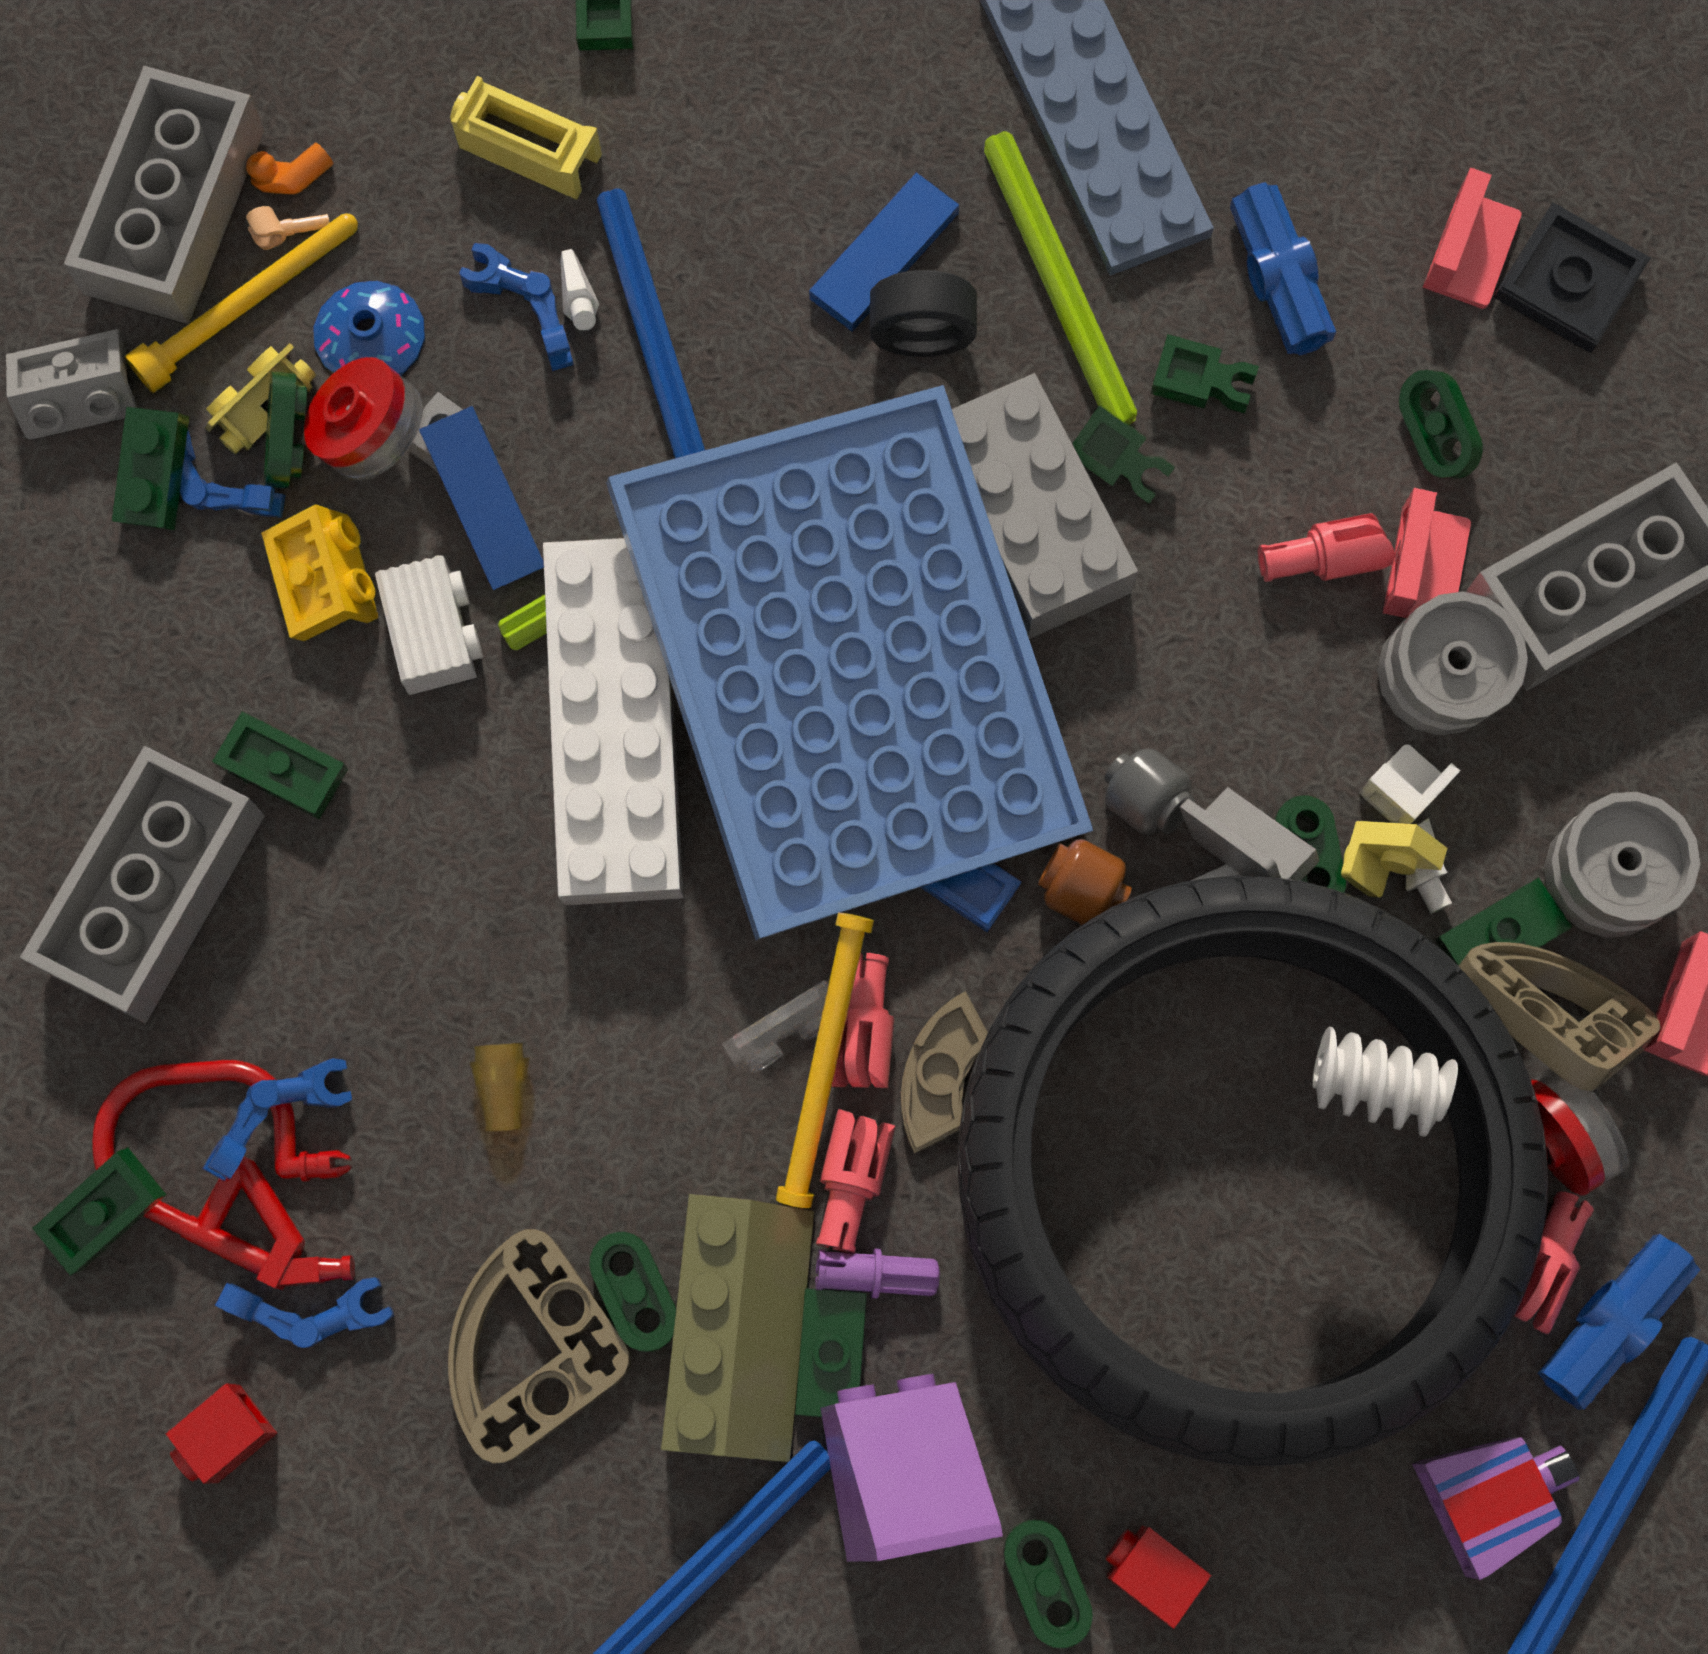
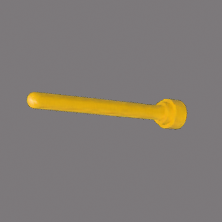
[124,213,358,394]

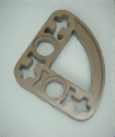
[1459,942,1661,1091]
[448,1229,631,1463]

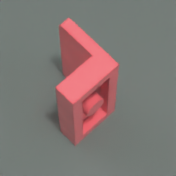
[1423,167,1522,309]
[1383,488,1471,618]
[1644,931,1708,1077]

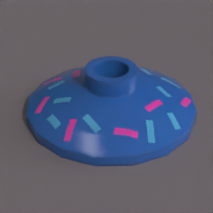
[313,281,425,376]

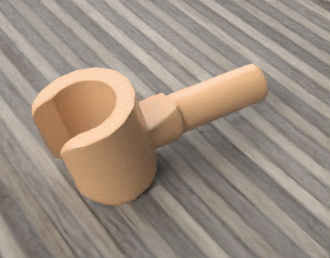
[246,206,330,250]

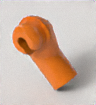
[246,143,334,195]

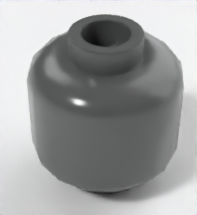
[1104,748,1194,836]

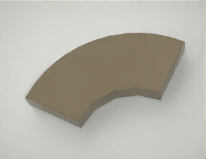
[901,991,988,1155]

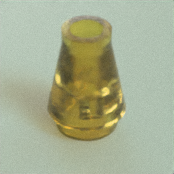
[469,1043,530,1131]

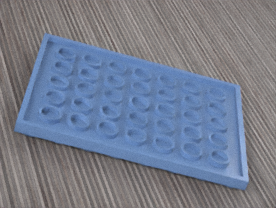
[606,385,1093,940]

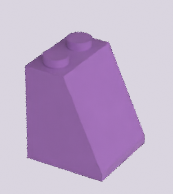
[820,1374,1003,1562]

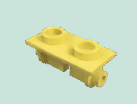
[205,343,316,455]

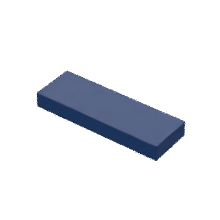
[809,172,959,332]
[419,406,544,590]

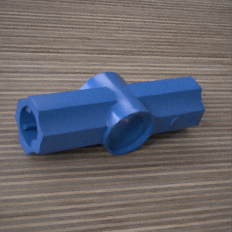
[1230,182,1336,356]
[1537,1234,1701,1410]

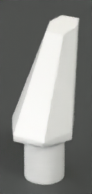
[561,249,599,331]
[1406,818,1452,914]

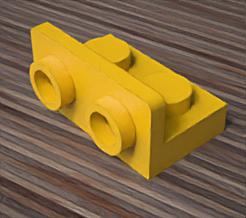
[261,504,378,641]

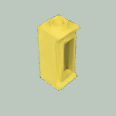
[450,76,602,200]

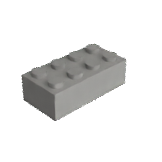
[63,66,265,324]
[952,373,1138,639]
[1466,462,1708,691]
[20,746,265,1024]

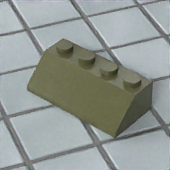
[661,1194,814,1462]

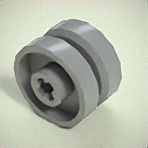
[1377,591,1528,736]
[1544,792,1700,938]

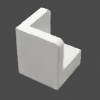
[1359,745,1461,824]

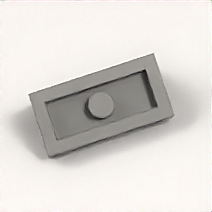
[1179,787,1320,881]

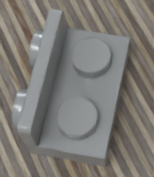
[6,329,137,440]

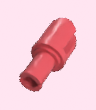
[1257,513,1395,582]
[831,953,894,1088]
[816,1109,896,1253]
[1514,1191,1594,1334]

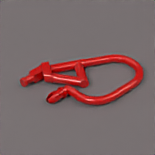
[92,1060,355,1291]

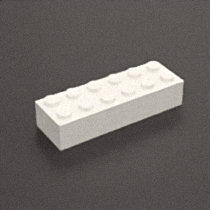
[543,538,683,905]

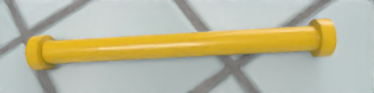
[776,912,874,1208]

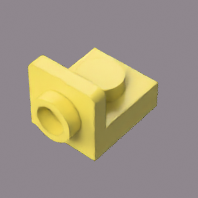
[1341,821,1447,898]

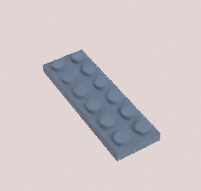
[980,0,1214,276]

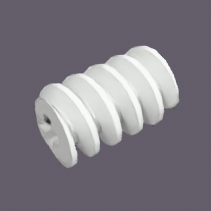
[1313,1026,1458,1137]

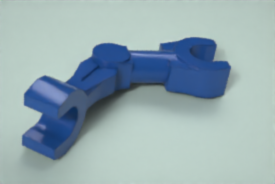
[459,243,574,371]
[180,431,286,518]
[202,1058,352,1181]
[215,1277,394,1348]

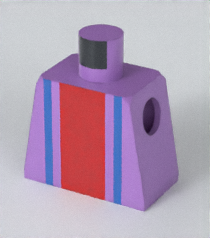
[1412,1437,1579,1580]

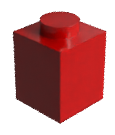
[166,1383,277,1484]
[1105,1525,1212,1629]

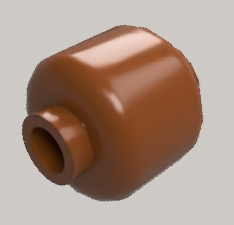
[1038,839,1132,925]

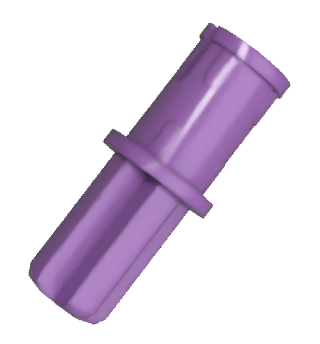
[815,1248,940,1299]

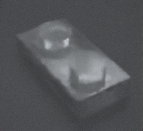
[721,980,829,1073]

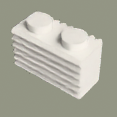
[375,555,483,695]

